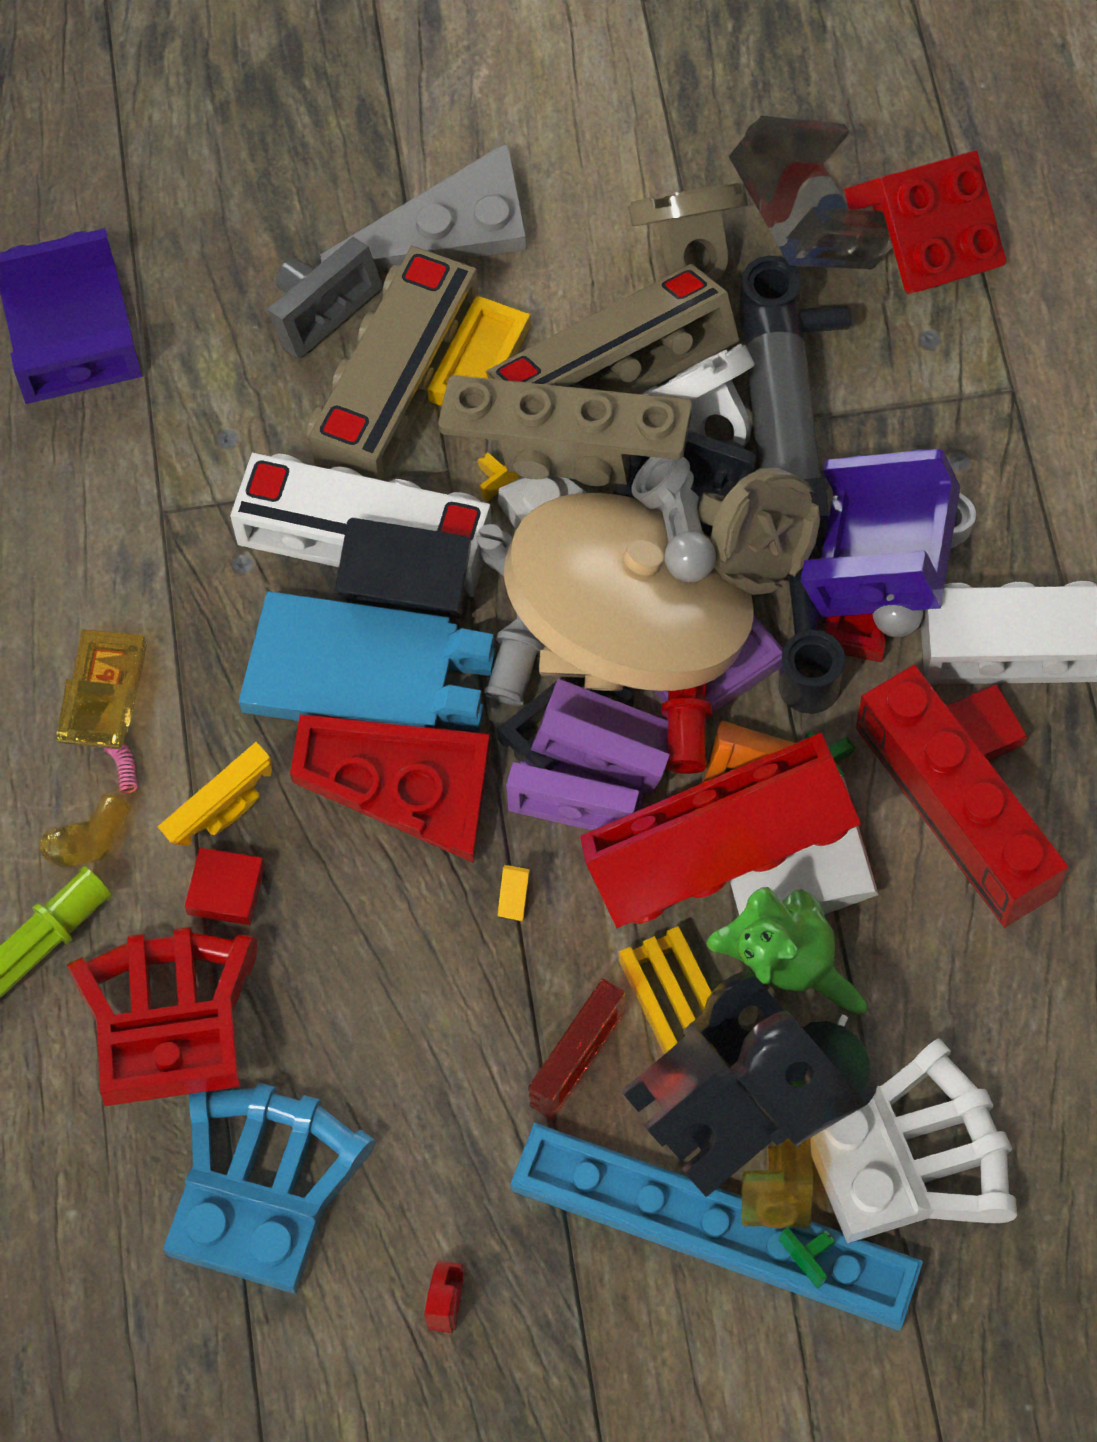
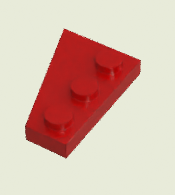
[290,714,491,863]

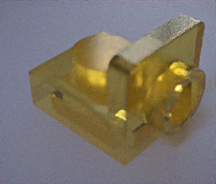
[741,1138,813,1228]

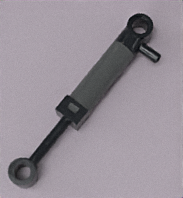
[739,255,852,714]

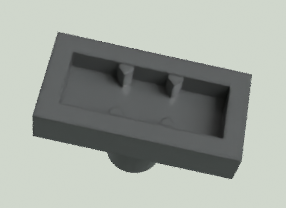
[267,237,383,360]

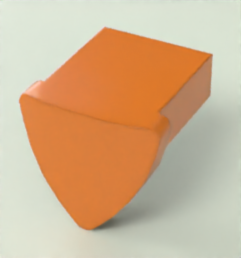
[701,721,795,784]

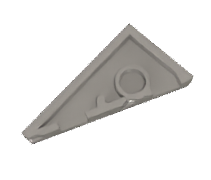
[320,145,526,272]

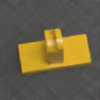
[477,452,520,503]
[497,864,530,921]

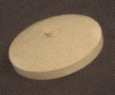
[504,493,754,691]

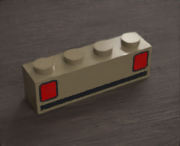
[306,245,479,481]
[486,263,739,394]

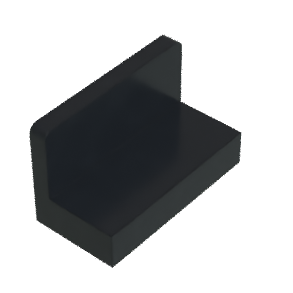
[334,518,471,619]

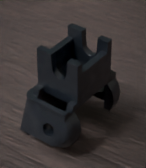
[621,970,879,1197]

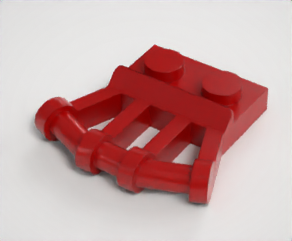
[67,927,257,1106]

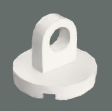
[640,344,755,448]

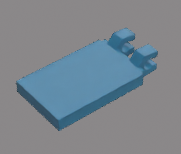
[238,591,496,732]

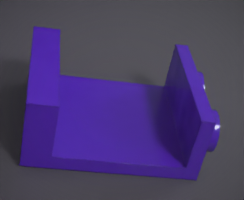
[0,228,142,404]

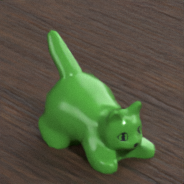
[706,887,867,1015]

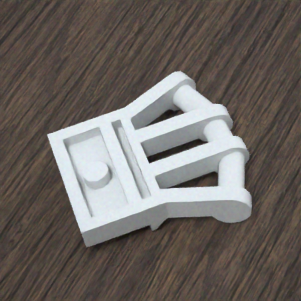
[806,1038,1017,1243]

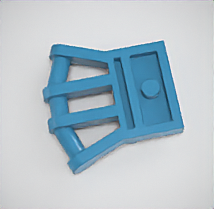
[163,1082,376,1294]

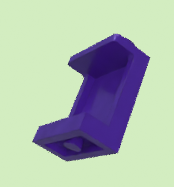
[800,449,960,617]

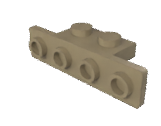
[438,375,693,486]

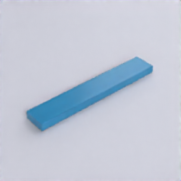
[510,1123,923,1331]

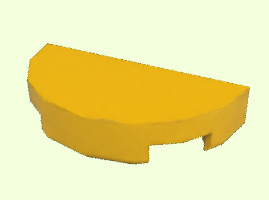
[157,742,273,846]

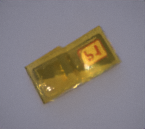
[56,629,147,749]

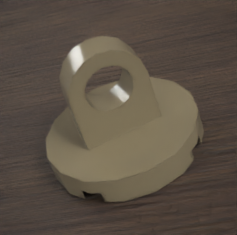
[628,182,748,282]
[698,468,820,595]

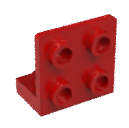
[844,150,1006,294]

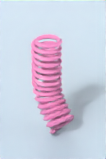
[104,735,138,793]

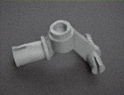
[476,524,546,706]

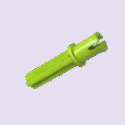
[0,866,112,998]

